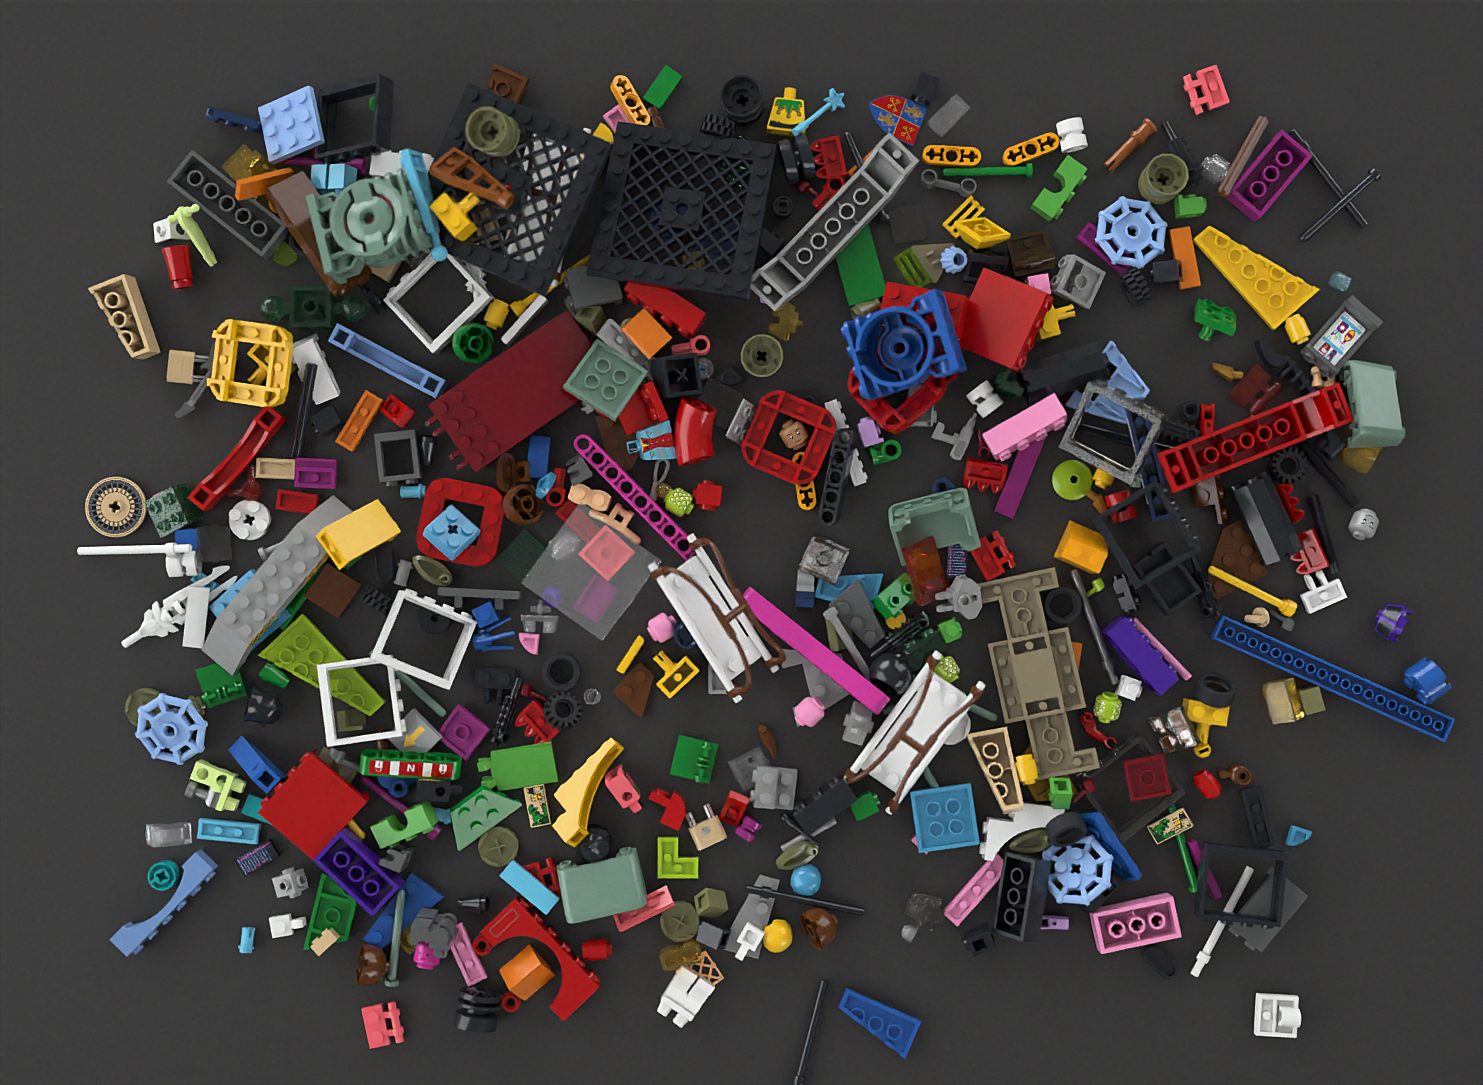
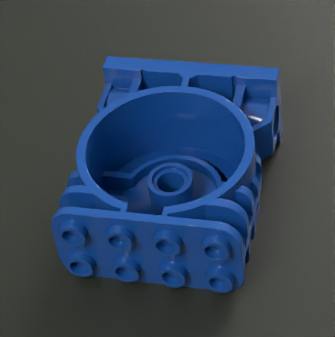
[841,289,967,401]

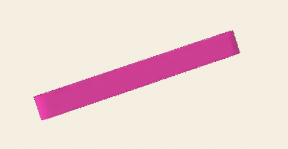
[574,434,697,561]
[737,587,890,715]

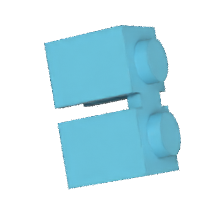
[310,164,357,196]

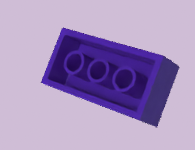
[1100,616,1179,695]
[313,827,405,917]

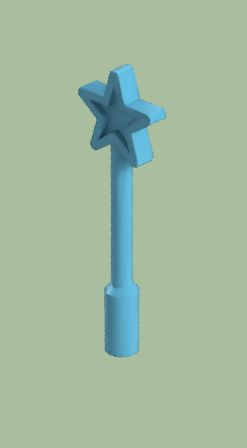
[792,88,845,136]

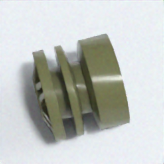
[466,107,520,157]
[1138,154,1189,205]
[741,334,783,378]

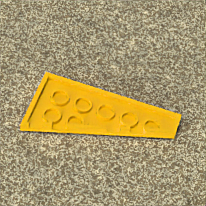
[1193,226,1320,330]

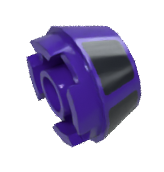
[1375,603,1413,643]

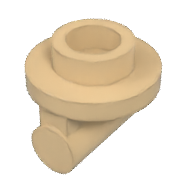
[1244,607,1270,627]

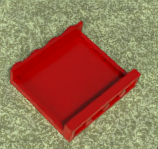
[958,268,1053,373]
[258,749,371,860]

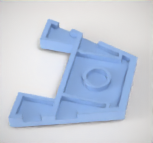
[1065,341,1150,424]

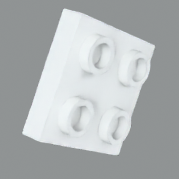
[1254,993,1301,1038]

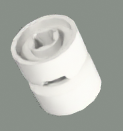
[1056,117,1088,153]
[966,380,1004,418]
[166,550,202,577]

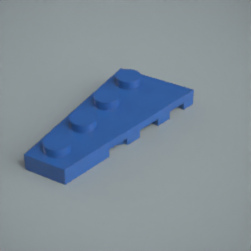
[1080,812,1142,881]
[363,872,444,949]

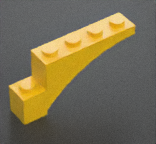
[552,738,624,847]

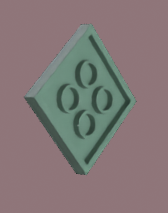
[563,339,649,421]

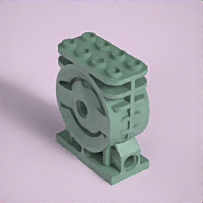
[306,168,433,284]

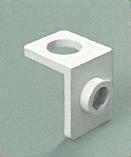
[154,219,191,243]

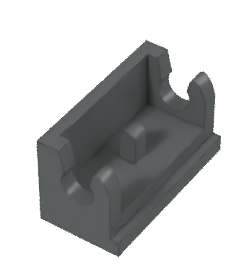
[566,452,593,486]
[379,844,414,873]

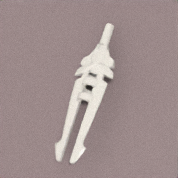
[121,566,237,648]

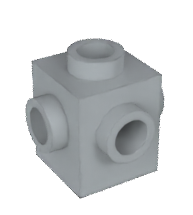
[272,867,309,898]

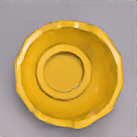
[762,919,793,953]

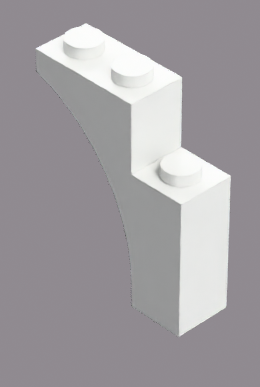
[979,801,1065,861]

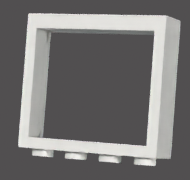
[383,249,494,354]
[370,588,477,690]
[317,655,406,747]

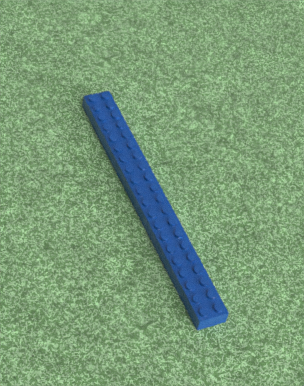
[1210,615,1455,742]

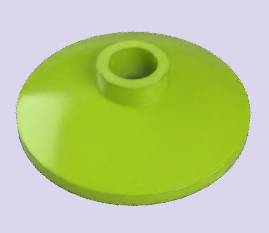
[1052,460,1093,500]

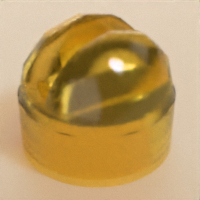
[655,482,672,500]

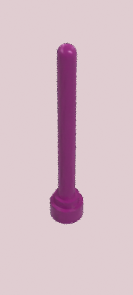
[279,156,366,175]
[360,775,443,841]

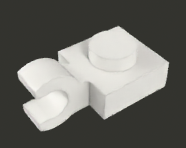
[269,913,307,938]
[735,922,765,961]

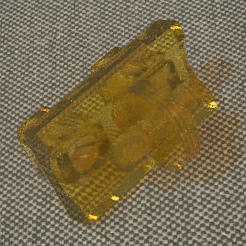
[768,302,803,341]

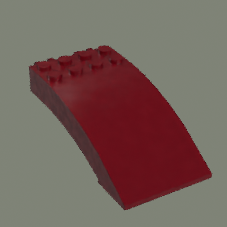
[425,310,592,472]

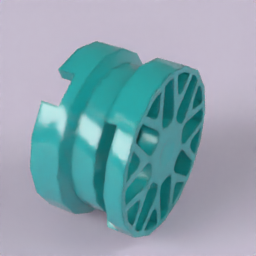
[147,860,181,891]

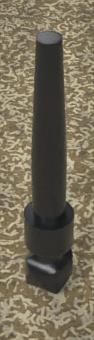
[780,813,820,846]

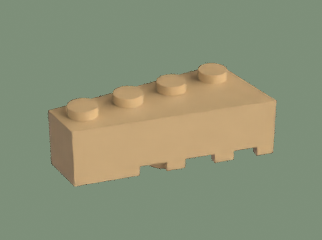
[88,274,161,360]
[966,727,1024,814]

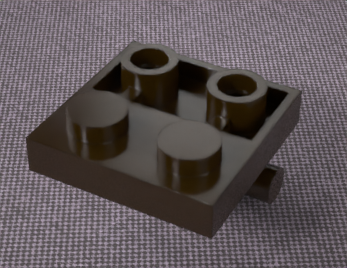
[1005,229,1055,279]

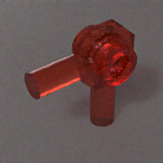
[227,465,261,501]

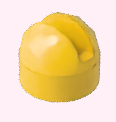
[1194,743,1211,758]

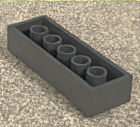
[167,150,290,261]

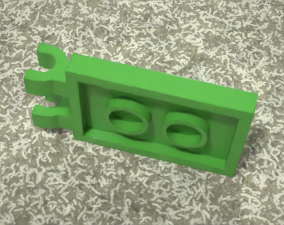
[477,742,559,791]

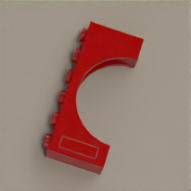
[480,895,601,1022]

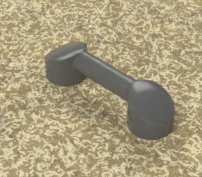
[921,169,977,197]
[329,746,360,773]

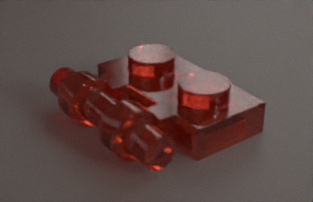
[1228,364,1282,416]

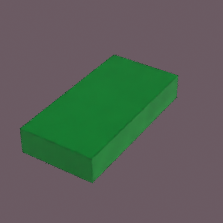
[643,65,683,111]

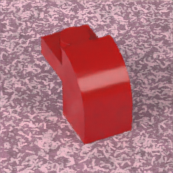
[648,788,686,830]

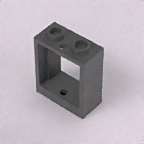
[374,430,423,487]

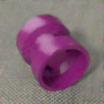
[735,815,763,843]

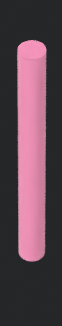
[1132,617,1192,681]

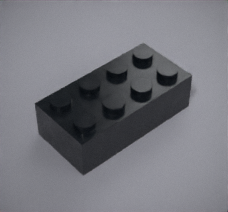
[992,851,1052,942]

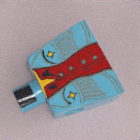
[626,420,677,460]

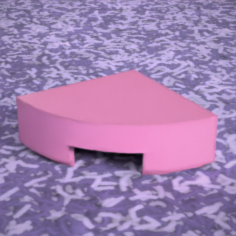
[519,633,540,655]

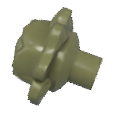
[185,696,206,719]

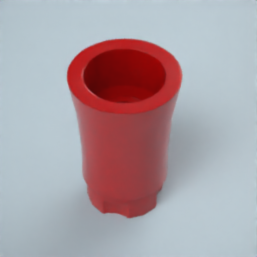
[161,245,193,290]

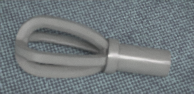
[650,459,670,501]

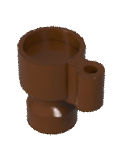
[1216,764,1252,785]

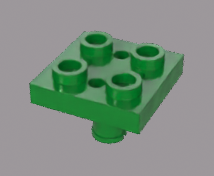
[1194,298,1236,341]

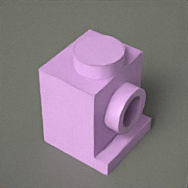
[856,416,884,448]

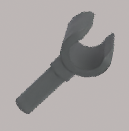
[1268,609,1294,631]

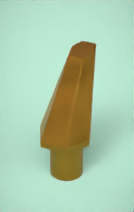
[1211,362,1243,382]
[1086,490,1108,520]

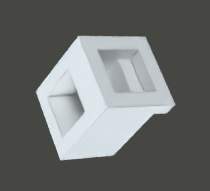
[1115,675,1142,701]

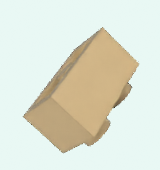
[310,927,340,956]

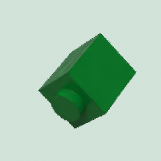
[850,790,881,822]

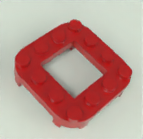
[848,343,947,434]
[742,390,836,485]
[417,478,505,566]

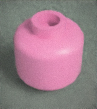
[647,613,678,643]
[795,697,825,727]

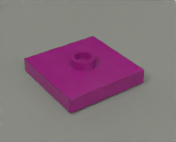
[438,704,491,761]

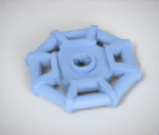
[1095,196,1168,269]
[135,693,208,765]
[1041,834,1114,906]

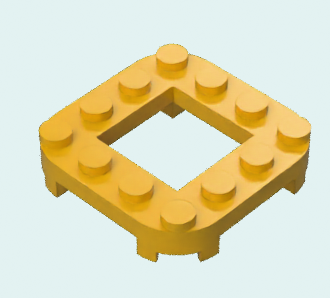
[207,319,293,407]

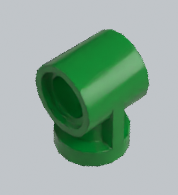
[868,440,901,466]

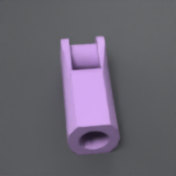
[1041,915,1069,930]

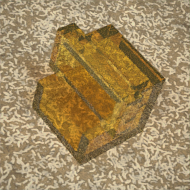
[221,144,277,199]

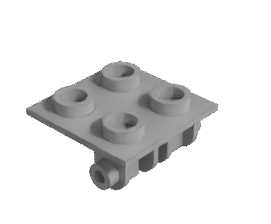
[726,399,757,446]

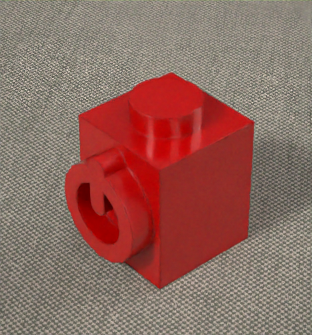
[692,480,722,511]

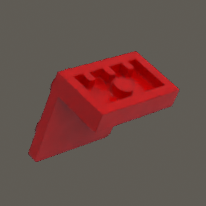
[618,381,669,435]

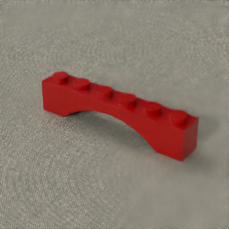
[187,407,288,511]

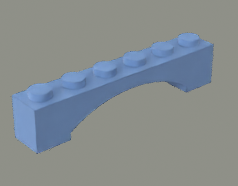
[328,323,449,399]
[110,849,218,957]

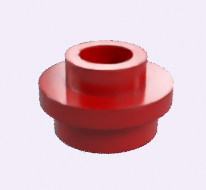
[472,935,492,956]
[501,991,521,1012]

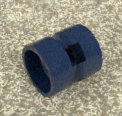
[674,622,697,648]

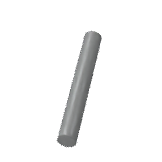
[781,818,837,852]

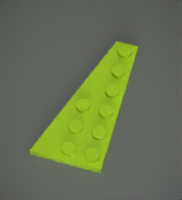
[258,614,386,716]

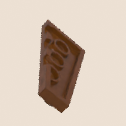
[488,63,530,133]

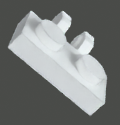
[1300,569,1347,614]

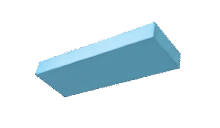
[197,818,261,844]
[500,860,560,915]

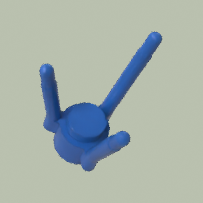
[472,616,515,652]

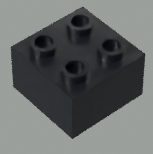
[650,353,703,400]

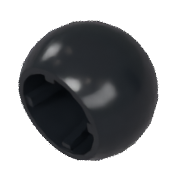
[869,653,913,696]

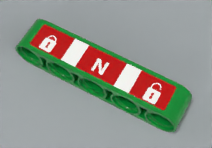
[359,749,462,780]

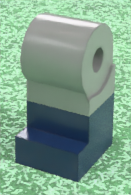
[795,569,814,608]

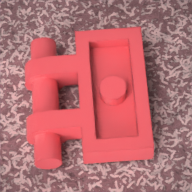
[1183,65,1230,115]
[361,1001,404,1049]

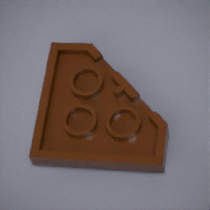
[595,415,640,475]
[1207,519,1268,599]

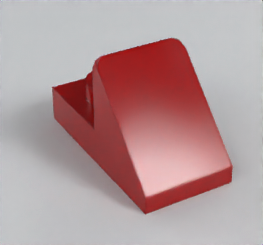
[379,394,416,428]
[719,791,750,827]

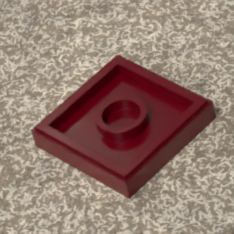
[1122,753,1172,802]

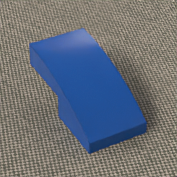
[528,435,551,479]

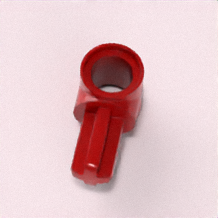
[812,175,845,211]
[546,468,567,507]

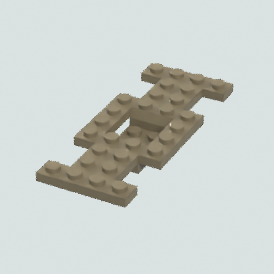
[977,567,1100,784]

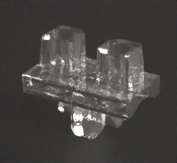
[521,600,559,633]

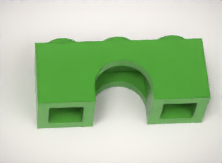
[1030,155,1087,222]
[370,801,439,849]

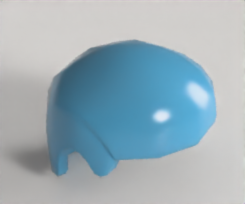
[790,864,821,897]

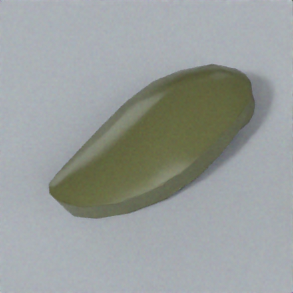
[412,555,452,587]
[1008,828,1051,853]
[776,841,819,870]

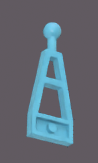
[400,149,448,262]

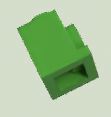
[1174,194,1207,219]
[936,616,962,644]
[1048,777,1073,809]

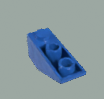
[228,735,287,794]

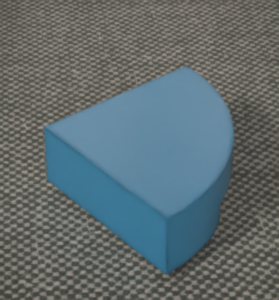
[535,472,557,499]
[1285,825,1312,846]

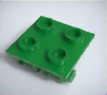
[195,663,247,708]
[670,735,718,783]

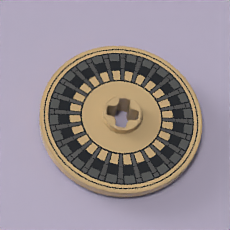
[85,477,147,537]

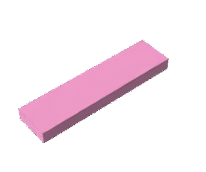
[942,854,1003,927]

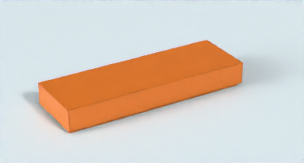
[235,167,294,201]
[1168,226,1201,290]
[335,390,384,452]

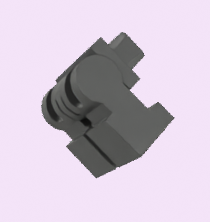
[410,908,458,958]

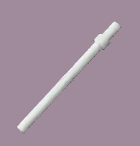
[77,543,192,555]
[1191,866,1254,977]

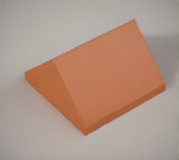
[621,308,672,359]
[499,944,556,1001]

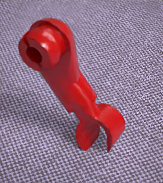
[1080,712,1117,749]

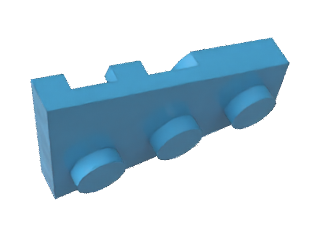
[814,573,883,610]

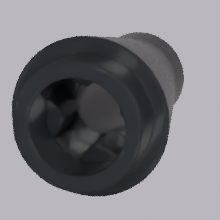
[418,435,438,465]
[458,894,490,914]

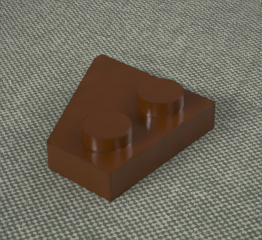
[612,662,655,718]

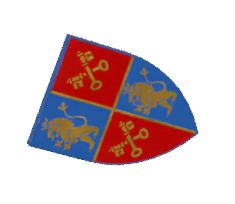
[869,95,927,146]

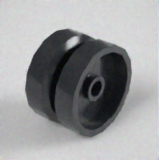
[777,134,816,185]

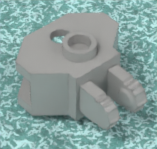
[935,575,982,619]
[842,701,874,746]

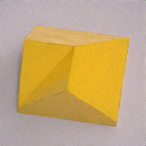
[954,217,1011,250]

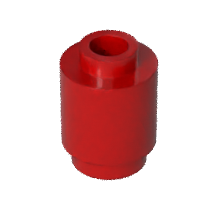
[1192,768,1222,800]
[582,939,612,961]

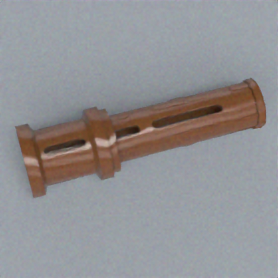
[1103,118,1158,172]

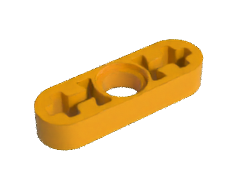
[610,75,650,126]
[1002,132,1059,167]
[922,145,981,167]
[792,452,816,510]

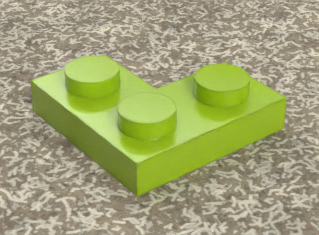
[658,837,698,878]

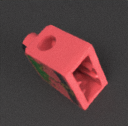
[605,764,643,813]

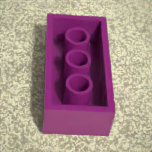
[1226,130,1313,222]

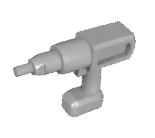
[931,413,977,461]

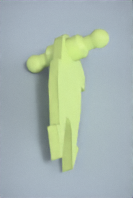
[167,204,217,267]

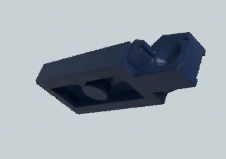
[205,106,263,133]

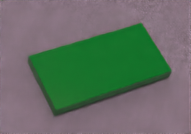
[835,224,886,307]

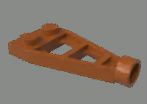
[429,147,514,209]

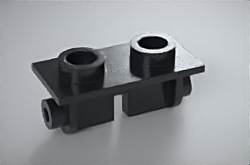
[1112,572,1142,615]

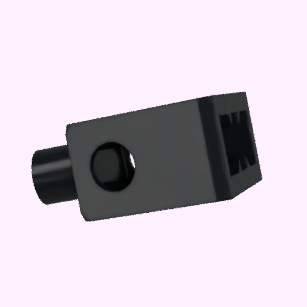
[416,778,462,802]

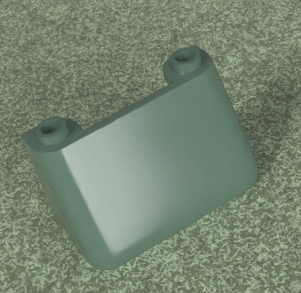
[1338,360,1406,448]
[888,488,981,566]
[557,847,647,924]

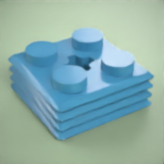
[423,505,480,561]

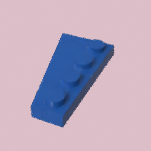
[838,987,921,1059]

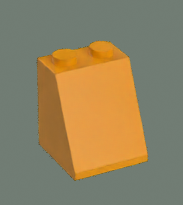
[1053,520,1108,574]

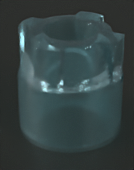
[1329,271,1352,291]

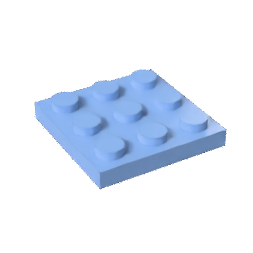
[258,86,325,165]

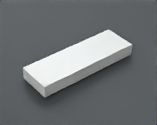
[501,295,549,346]
[182,586,210,648]

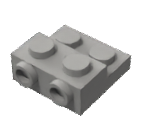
[1050,254,1106,309]
[750,765,797,810]

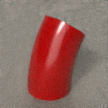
[674,396,717,467]

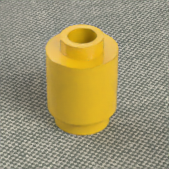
[483,298,509,330]
[1284,314,1311,345]
[1092,457,1119,489]
[1014,754,1039,785]

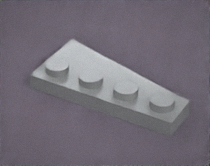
[723,874,780,959]

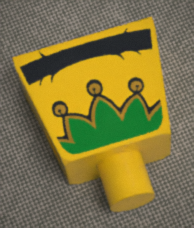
[767,88,805,136]

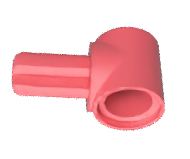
[671,335,710,356]

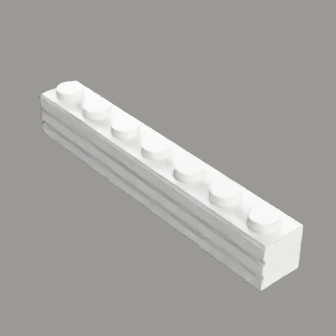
[824,399,868,487]

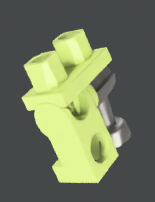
[185,759,247,811]

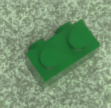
[871,572,921,620]

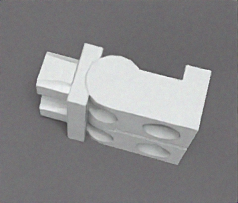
[657,963,715,1028]

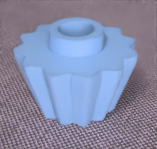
[940,246,968,274]

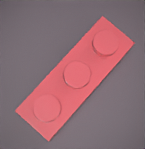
[613,886,675,932]

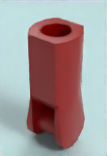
[1199,403,1215,437]

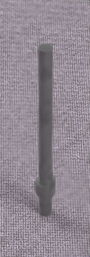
[1070,569,1119,685]

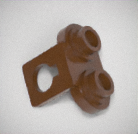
[496,453,530,493]

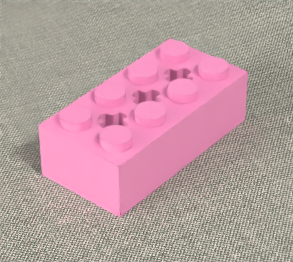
[982,393,1067,462]
[1089,893,1182,954]

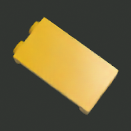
[316,499,401,570]

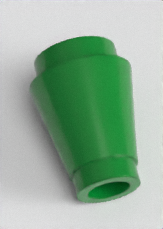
[258,662,290,689]

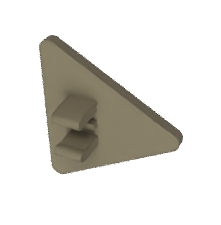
[911,243,955,284]

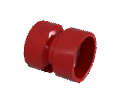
[1104,489,1138,524]

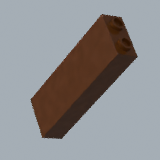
[266,171,372,297]

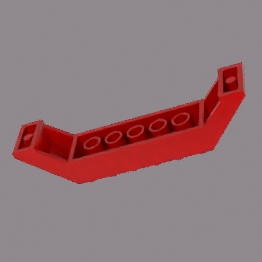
[1157,382,1354,493]

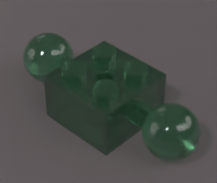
[260,286,367,330]

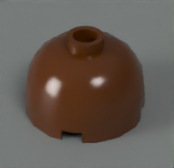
[502,484,543,525]
[800,907,838,950]
[356,944,390,986]

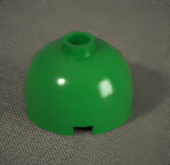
[452,323,494,364]

